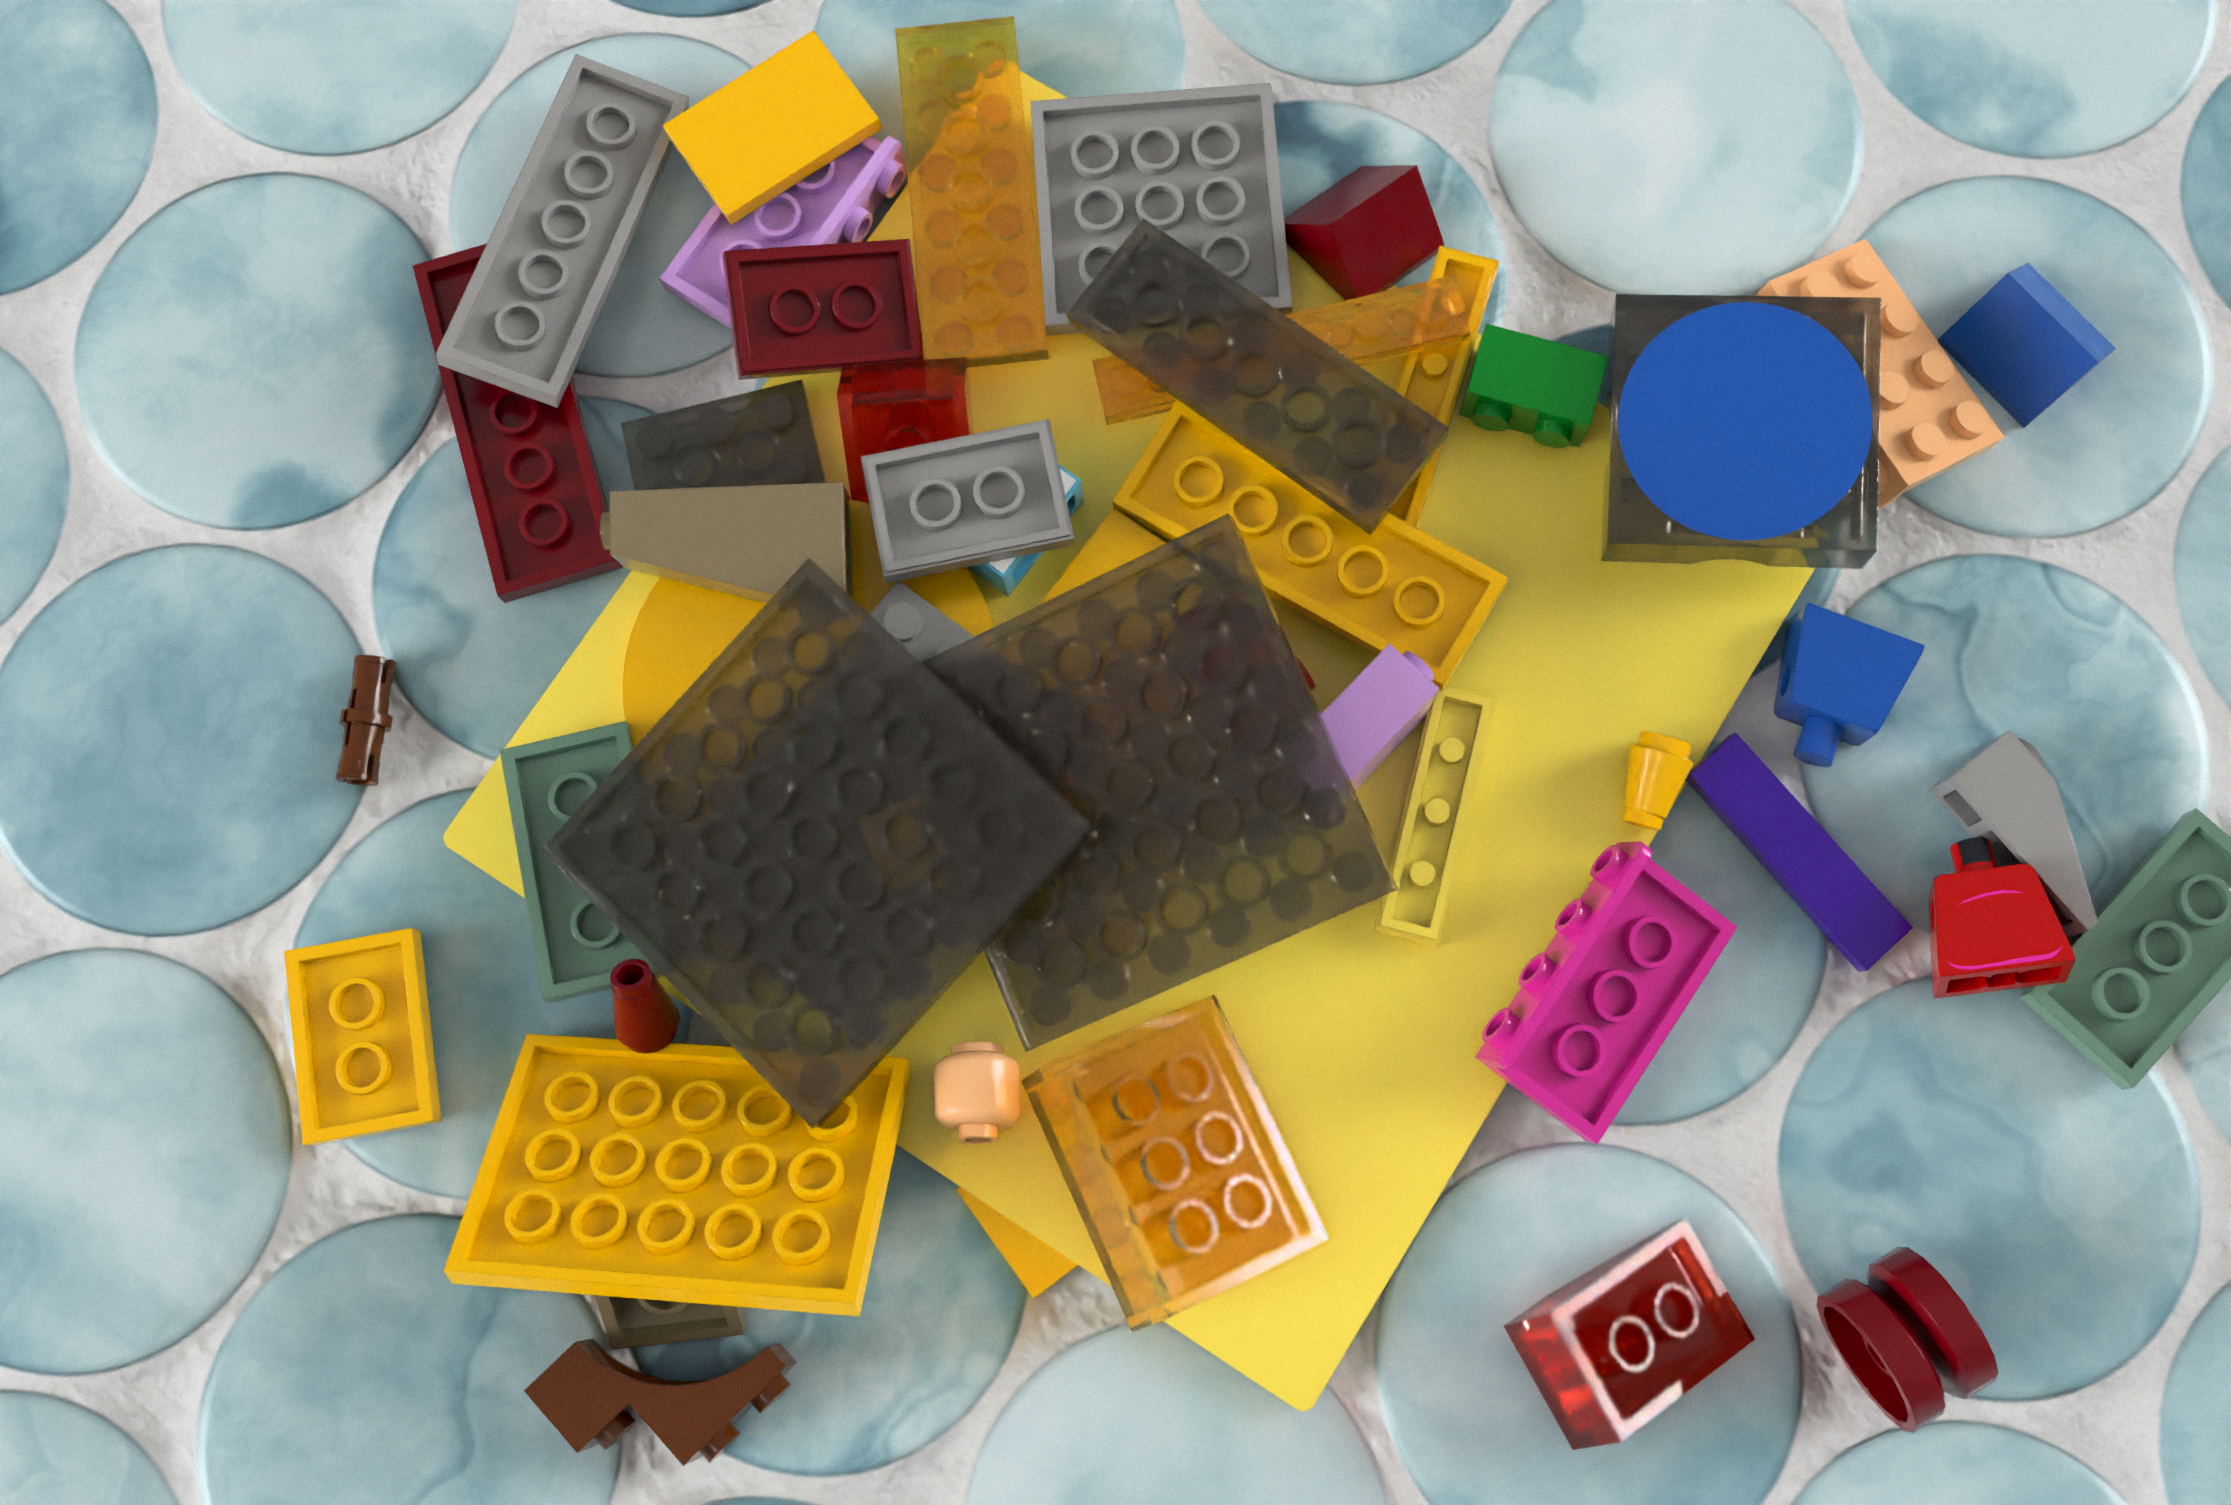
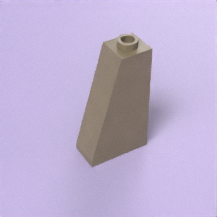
[600,482,853,622]

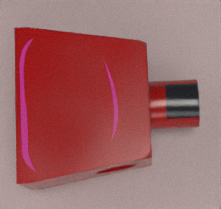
[1929,837,2075,999]

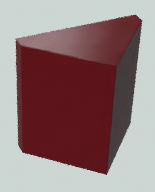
[1284,165,1445,311]

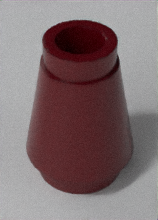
[610,959,680,1054]

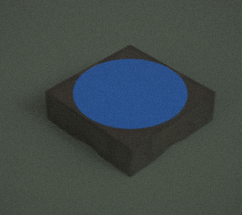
[1601,294,1882,569]

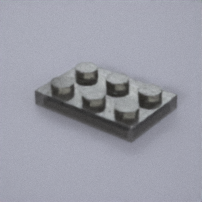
[621,380,827,490]

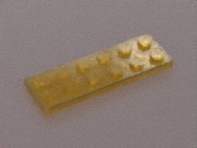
[895,16,1049,372]

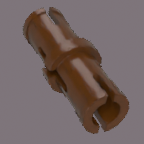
[335,655,396,786]

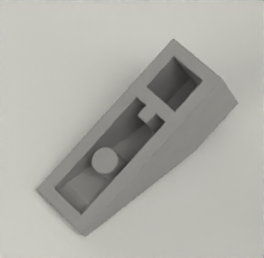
[1929,730,2098,938]

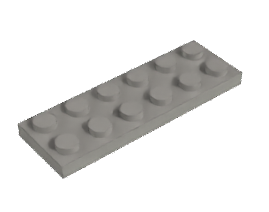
[436,54,689,408]

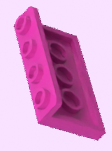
[1475,841,1737,1144]

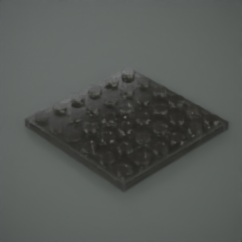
[874,514,1399,1052]
[541,558,1097,1128]

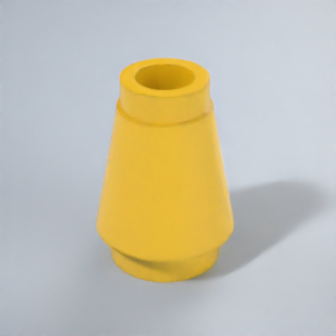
[1622,731,1694,831]

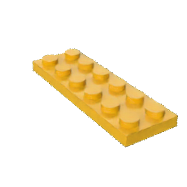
[1112,399,1508,692]

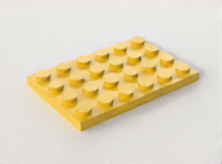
[444,1034,911,1317]

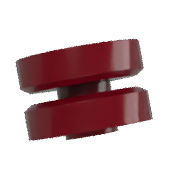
[1816,1247,1999,1433]

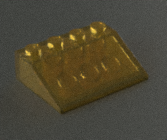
[1021,994,1329,1332]

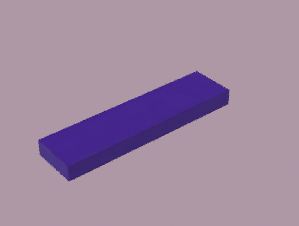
[1685,732,1913,972]

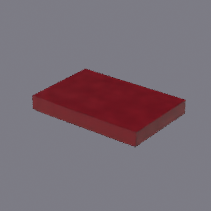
[722,239,925,380]

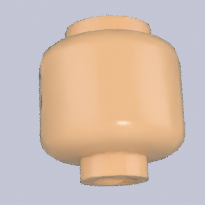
[934,1041,1021,1144]

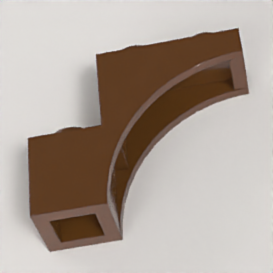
[524,1339,797,1466]

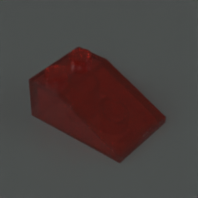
[1504,1218,1755,1450]

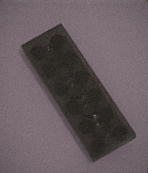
[1067,218,1449,535]

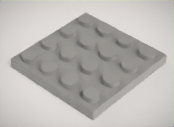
[1030,83,1292,335]

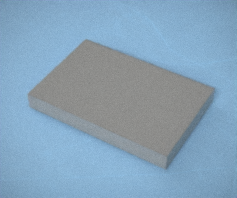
[861,419,1075,583]

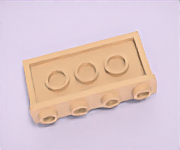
[1750,239,2005,510]

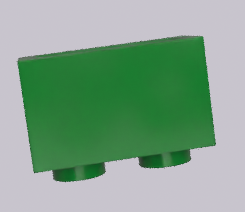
[1458,324,1609,448]

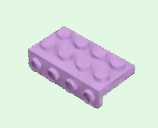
[659,136,907,330]

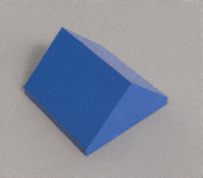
[1937,263,2116,428]

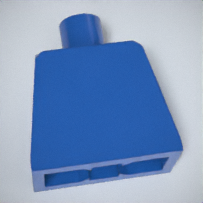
[1774,602,1925,767]

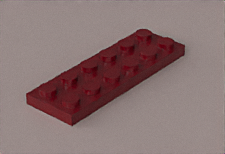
[413,244,623,603]

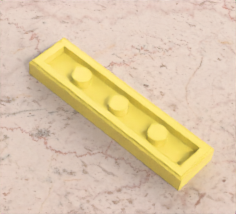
[1373,685,1498,947]

